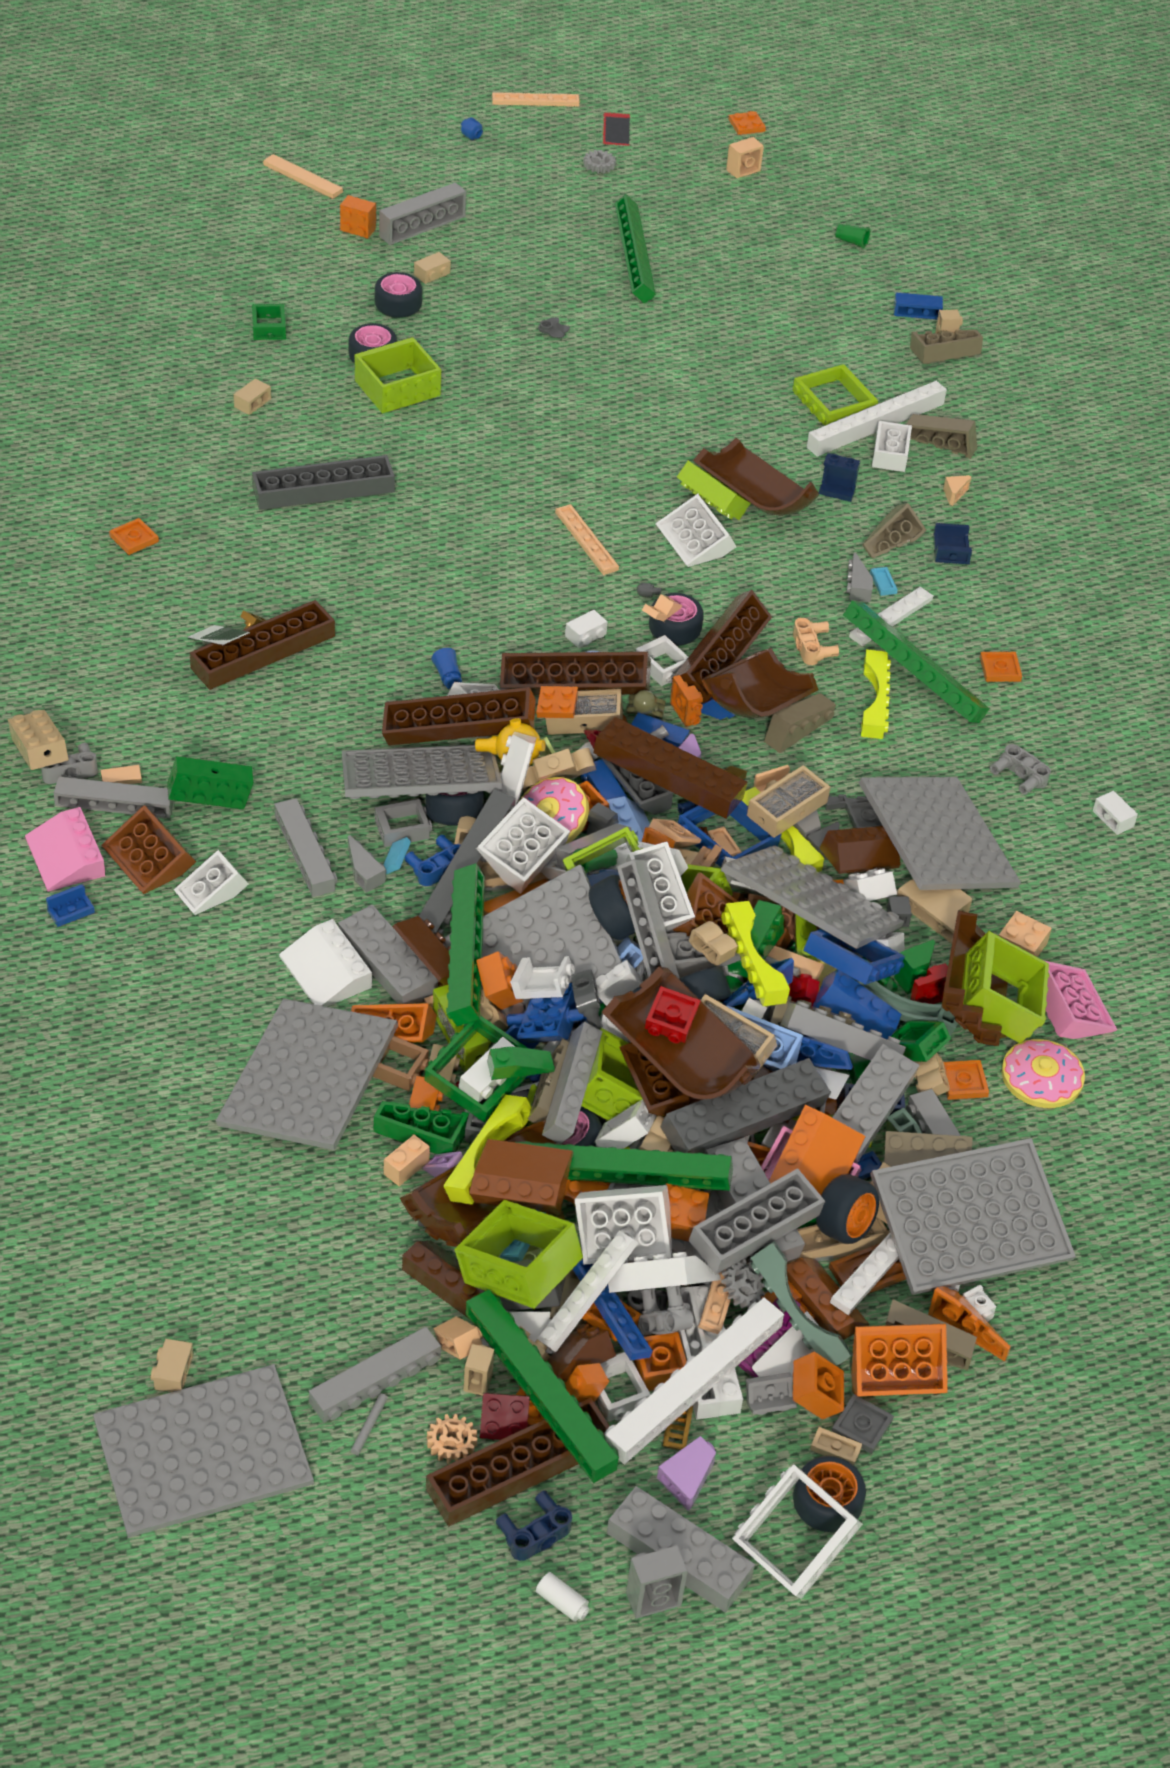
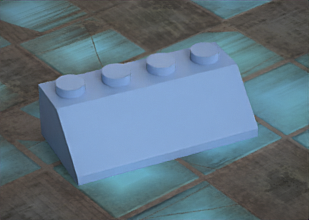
[607,796,650,842]
[726,1005,803,1072]

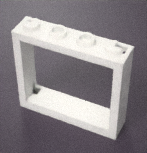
[732,1464,863,1599]

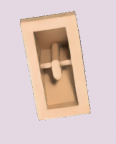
[943,475,971,506]

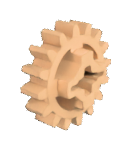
[427,1414,477,1464]

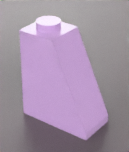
[657,1436,716,1511]

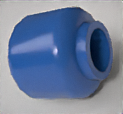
[461,117,483,140]

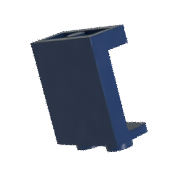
[819,453,860,502]
[933,523,972,565]

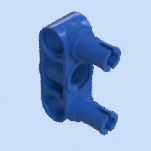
[405,835,461,886]

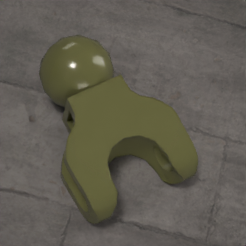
[626,690,666,719]

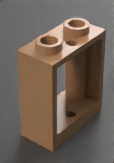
[372,1036,430,1091]

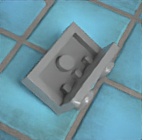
[746,1372,797,1415]

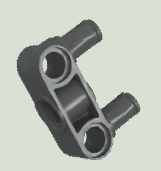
[571,969,603,1030]

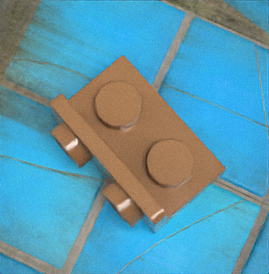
[690,844,722,867]

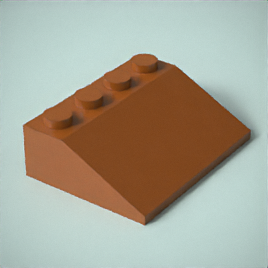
[102,805,197,894]
[673,873,738,936]
[469,1139,573,1215]

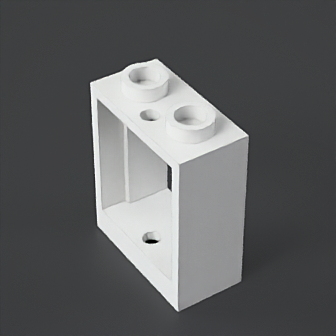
[636,635,688,686]
[595,1100,657,1149]
[596,1352,650,1422]

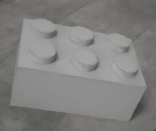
[626,1545,688,1619]

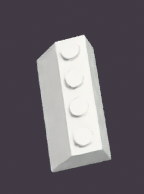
[498,731,537,806]
[626,842,695,931]

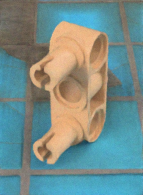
[793,618,839,665]

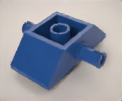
[507,983,587,1043]

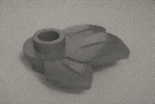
[538,317,570,338]

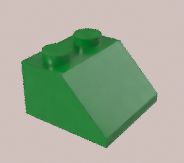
[894,939,935,994]

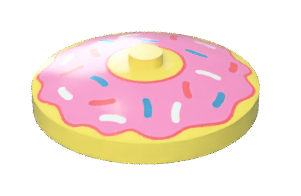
[520,777,589,844]
[1002,1039,1085,1108]

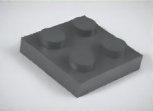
[831,1394,894,1454]

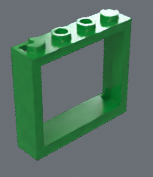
[424,1015,527,1123]

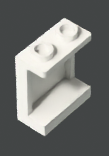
[511,956,575,999]

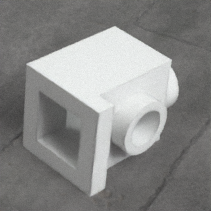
[963,1285,996,1322]

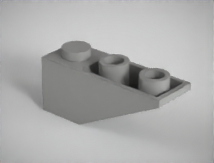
[846,553,873,602]
[348,835,386,893]

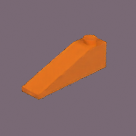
[351,1003,437,1042]
[928,1286,1011,1361]

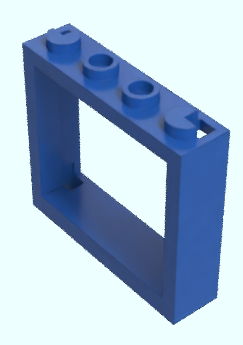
[678,801,782,868]
[803,929,905,985]

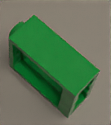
[252,304,286,340]
[891,1021,951,1062]

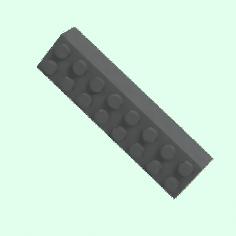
[252,455,395,510]
[660,1058,831,1154]

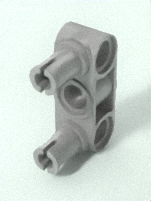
[40,743,98,784]
[990,744,1051,795]
[638,1285,694,1335]

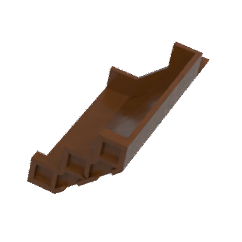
[942,910,1008,1046]

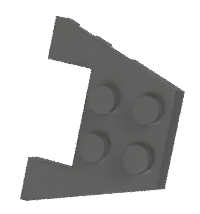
[824,794,883,828]

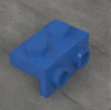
[46,884,95,927]

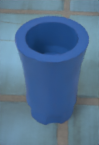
[431,648,462,689]

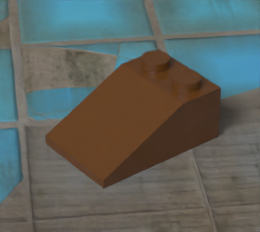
[547,1323,616,1382]

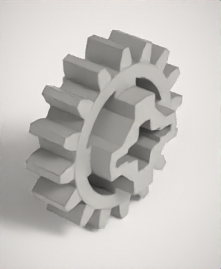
[583,150,616,174]
[721,1259,765,1309]

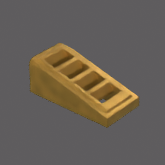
[662,1405,693,1450]

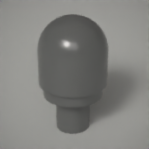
[637,583,662,597]

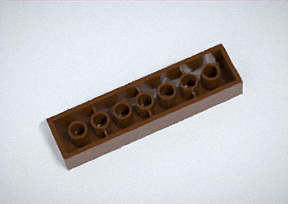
[672,589,772,703]
[190,600,335,690]
[500,652,651,695]
[382,687,536,746]
[593,717,748,819]
[426,1398,610,1527]

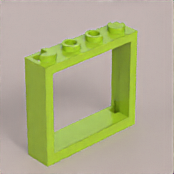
[792,364,878,426]

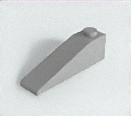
[667,932,741,978]

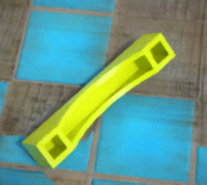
[861,649,891,739]
[742,787,824,872]
[722,901,790,1006]
[443,1095,531,1204]

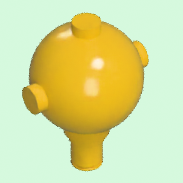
[475,718,546,765]

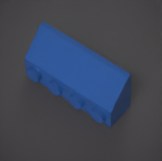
[813,969,902,1039]

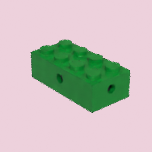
[167,756,254,809]

